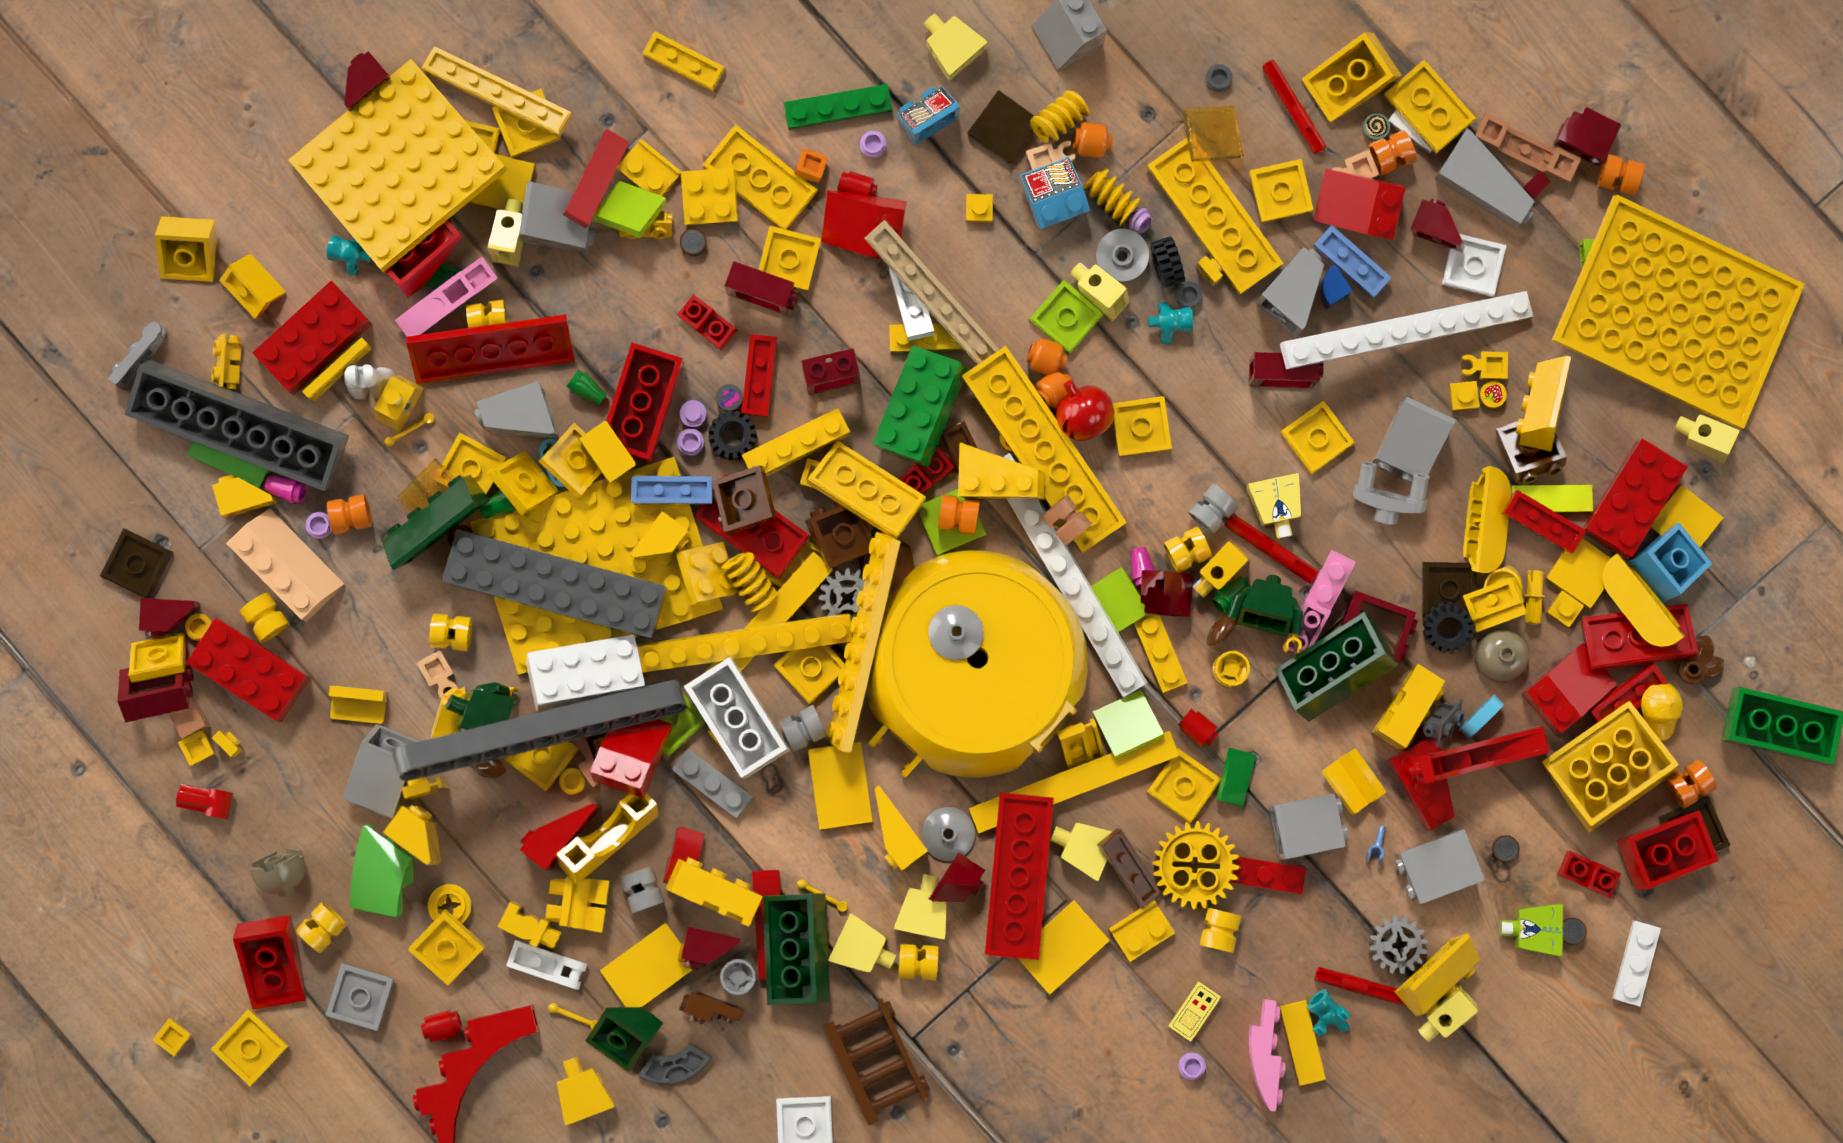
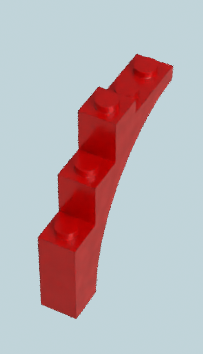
[1409,726,1550,785]
[413,1004,539,1143]

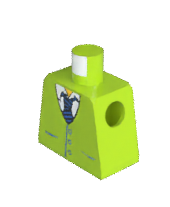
[1499,904,1563,956]

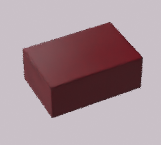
[1523,171,1551,200]

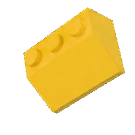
[1516,356,1571,451]
[383,805,441,865]
[1395,933,1480,1016]

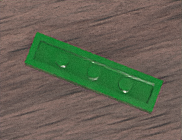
[784,84,892,130]

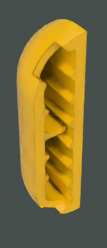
[1463,466,1511,573]
[1603,553,1685,646]

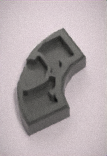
[638,1043,713,1084]

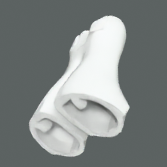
[344,365,395,400]

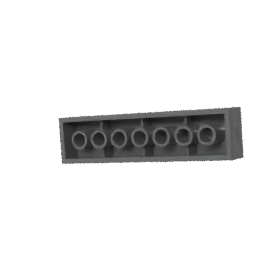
[124,360,349,491]
[442,529,668,640]

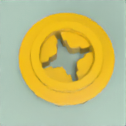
[428,884,472,924]

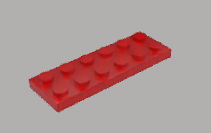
[406,314,575,384]
[985,792,1054,960]

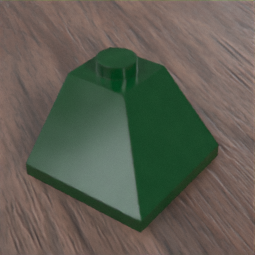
[585,1007,664,1072]

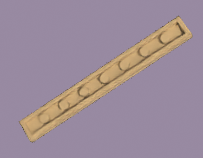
[864,220,1000,365]

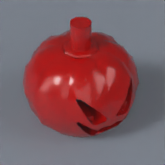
[1056,380,1115,441]

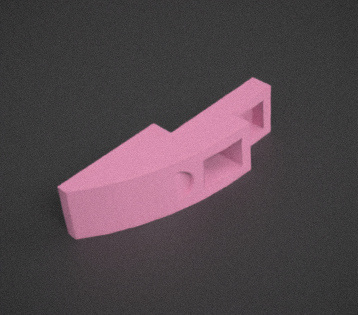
[395,257,498,337]
[1283,550,1356,654]
[1248,999,1285,1111]

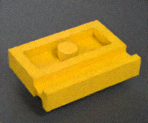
[617,139,681,196]
[1463,577,1528,632]
[1057,718,1105,768]
[402,777,450,799]
[1108,900,1175,962]

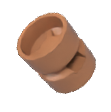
[1041,495,1092,546]

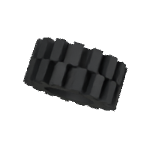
[1150,236,1185,288]
[708,411,757,461]
[1423,602,1474,654]

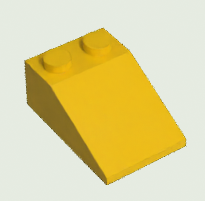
[1302,32,1402,123]
[875,786,928,870]

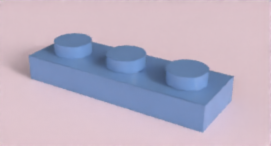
[1313,225,1392,299]
[631,476,713,504]

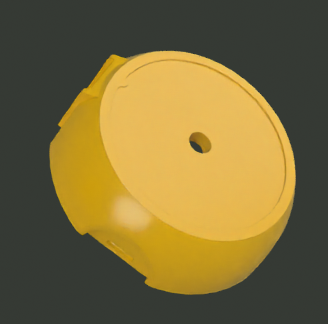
[865,550,1088,778]

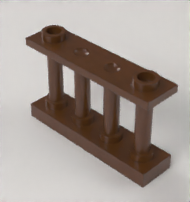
[823,998,930,1125]

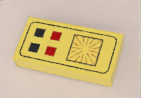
[1168,981,1221,1042]

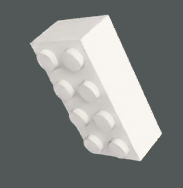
[526,635,645,713]
[684,657,790,779]

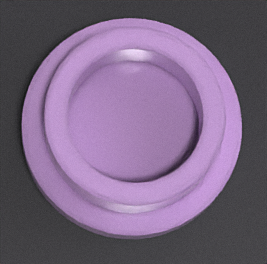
[860,131,886,158]
[1129,208,1153,234]
[680,400,707,427]
[677,429,704,456]
[306,512,332,539]
[1178,1053,1206,1080]

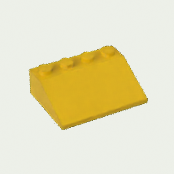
[1542,701,1679,833]

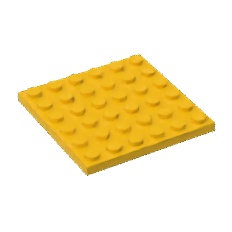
[289,59,507,273]

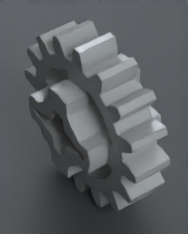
[819,567,865,622]
[1368,915,1428,974]

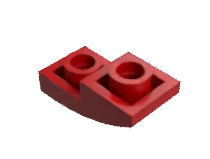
[677,294,738,351]
[899,446,956,494]
[663,826,704,884]
[1557,850,1621,898]

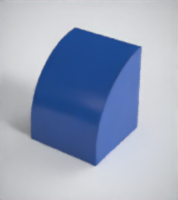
[1320,264,1352,309]

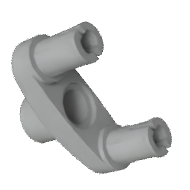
[1353,461,1430,524]

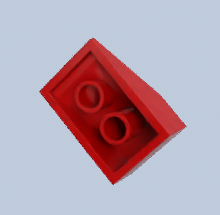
[1313,168,1406,240]
[821,190,907,258]
[385,220,462,298]
[1521,643,1617,735]
[590,719,674,798]
[519,803,601,871]
[1616,810,1719,891]
[233,915,306,1010]

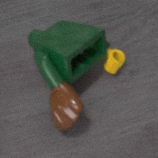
[1206,575,1303,654]
[445,682,518,778]

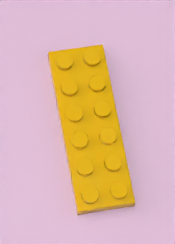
[1147,135,1284,295]

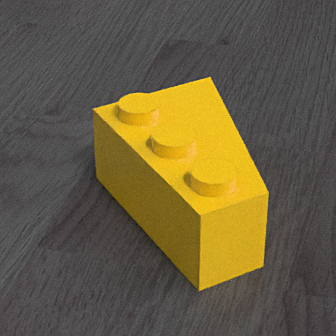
[958,443,1045,500]
[1371,664,1445,750]
[665,857,762,926]

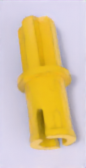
[1523,570,1545,625]

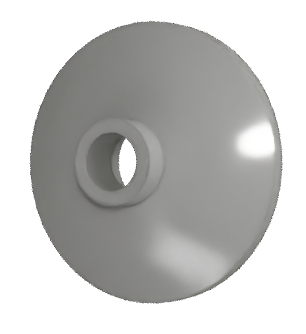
[1096,229,1149,282]
[929,605,983,660]
[922,807,975,861]

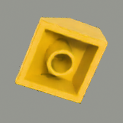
[155,216,217,282]

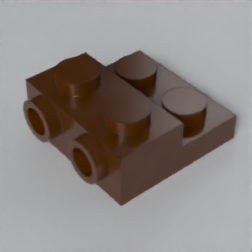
[1496,421,1567,484]
[712,465,776,534]
[805,502,873,569]
[679,990,745,1025]

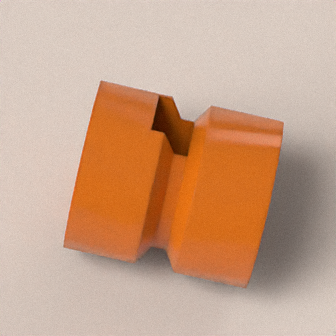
[1369,130,1417,176]
[1597,154,1644,196]
[327,493,372,535]
[937,495,980,535]
[1665,759,1717,809]

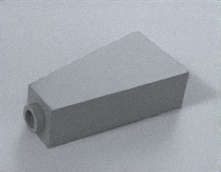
[1435,129,1535,228]

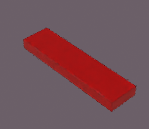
[563,128,629,228]
[752,870,781,980]

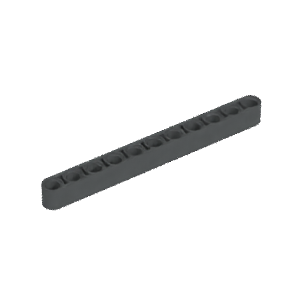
[392,680,687,781]

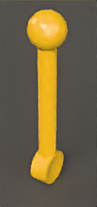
[384,413,435,447]
[797,879,848,912]
[548,1003,598,1029]

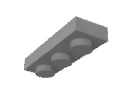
[672,749,753,818]

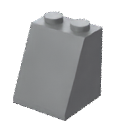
[1031,0,1107,71]
[519,181,599,253]
[1256,247,1324,338]
[474,381,560,440]
[1373,397,1456,484]
[342,724,420,818]
[1269,793,1349,859]
[1395,829,1485,904]

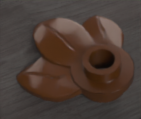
[1674,635,1725,685]

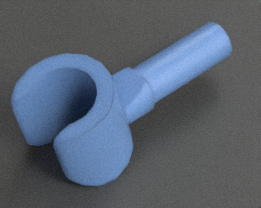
[1366,826,1386,865]

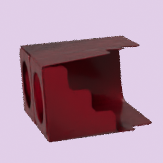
[1553,107,1621,166]
[1140,570,1194,617]

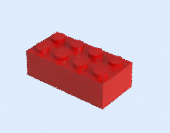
[252,280,372,396]
[606,342,685,464]
[1583,438,1688,560]
[186,617,311,722]

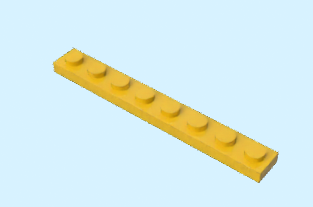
[636,613,853,673]

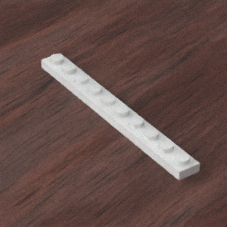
[1280,291,1533,370]
[1003,453,1148,697]

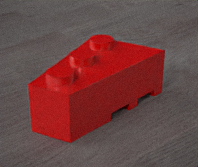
[1387,737,1455,830]

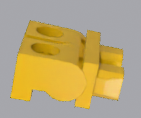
[545,877,610,933]
[498,901,562,949]

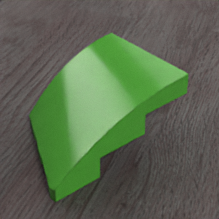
[350,824,414,917]

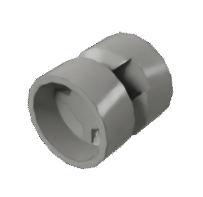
[1188,484,1238,535]
[779,705,828,752]
[619,866,665,914]
[720,959,757,995]

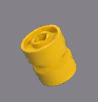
[466,299,508,328]
[1163,526,1212,573]
[239,592,290,643]
[429,613,473,652]
[1212,651,1250,688]
[295,902,347,953]
[1199,908,1242,953]
[899,944,938,981]

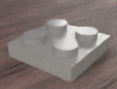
[325,963,395,1031]

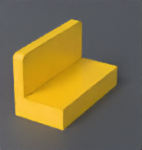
[219,254,285,319]
[579,421,636,484]
[329,685,388,724]
[1322,748,1387,815]

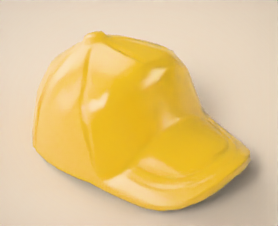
[1641,684,1683,741]

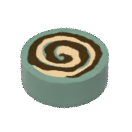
[1362,113,1390,141]

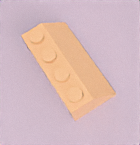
[226,509,345,622]

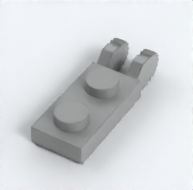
[108,321,167,390]

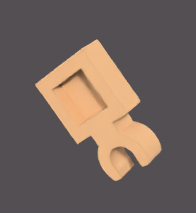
[1026,141,1076,170]
[1332,149,1379,178]
[417,649,459,699]

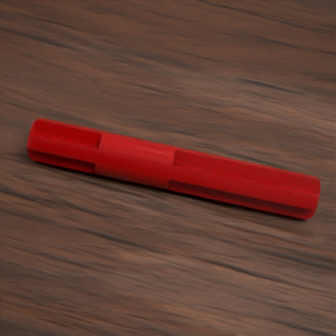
[1262,60,1326,154]
[1225,514,1319,583]
[1314,967,1407,1007]

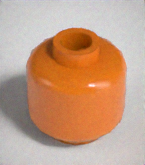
[1072,122,1113,158]
[1026,338,1067,375]
[1035,371,1072,411]

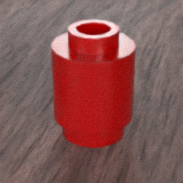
[837,171,878,196]
[1178,708,1219,747]
[421,1010,463,1043]

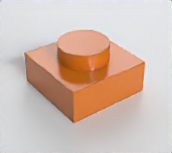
[794,148,828,183]

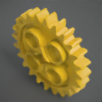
[1152,821,1241,909]

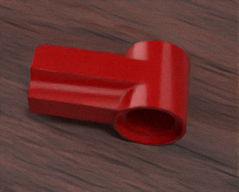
[176,784,233,819]

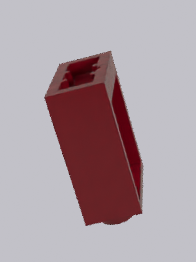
[724,261,799,316]
[801,348,861,395]
[1249,352,1324,388]
[1340,590,1418,663]
[117,663,194,723]

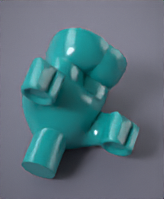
[326,235,372,276]
[1147,302,1193,344]
[1307,989,1351,1037]

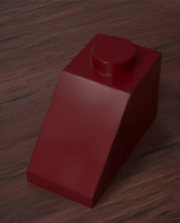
[344,51,391,112]
[1411,199,1465,253]
[139,598,200,638]
[929,852,986,902]
[678,926,741,970]

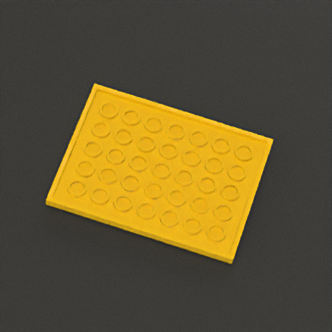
[1551,194,1805,429]
[470,457,724,675]

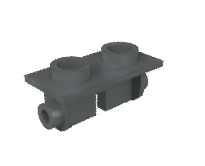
[1423,699,1464,747]

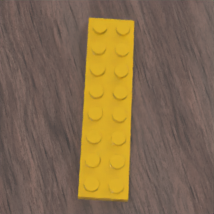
[961,346,1127,553]
[826,532,901,753]

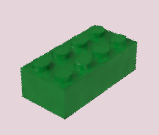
[872,345,968,468]
[1721,687,1843,765]

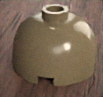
[1475,629,1529,682]
[249,848,305,897]

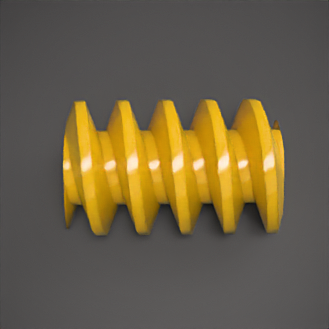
[1030,90,1090,144]
[1083,168,1140,226]
[721,552,777,612]

